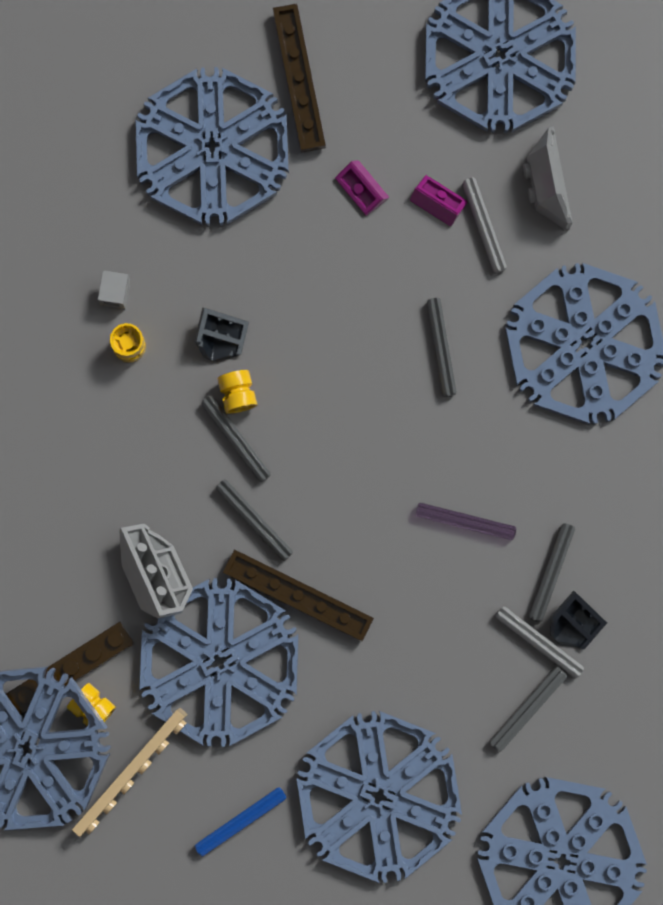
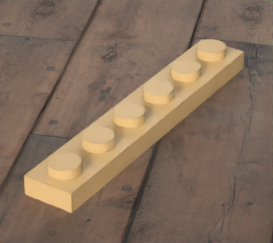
[72,708,188,837]

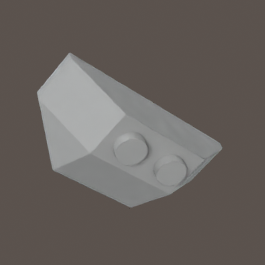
[523,126,573,230]
[119,523,193,618]

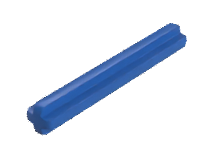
[195,787,286,856]

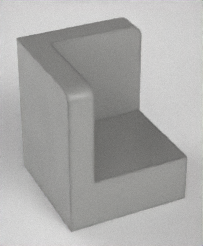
[98,271,130,309]

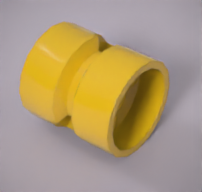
[110,323,146,363]
[217,370,258,414]
[66,683,116,726]

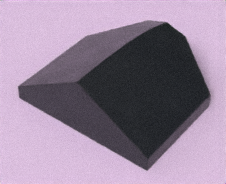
[194,308,249,362]
[550,591,607,649]

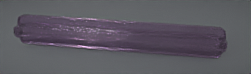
[416,503,517,540]

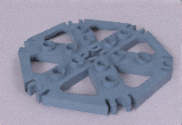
[425,0,576,133]
[136,67,289,226]
[505,263,663,425]
[139,578,298,747]
[0,666,111,830]
[296,711,462,883]
[477,777,647,905]

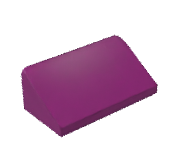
[335,160,389,216]
[410,175,468,226]

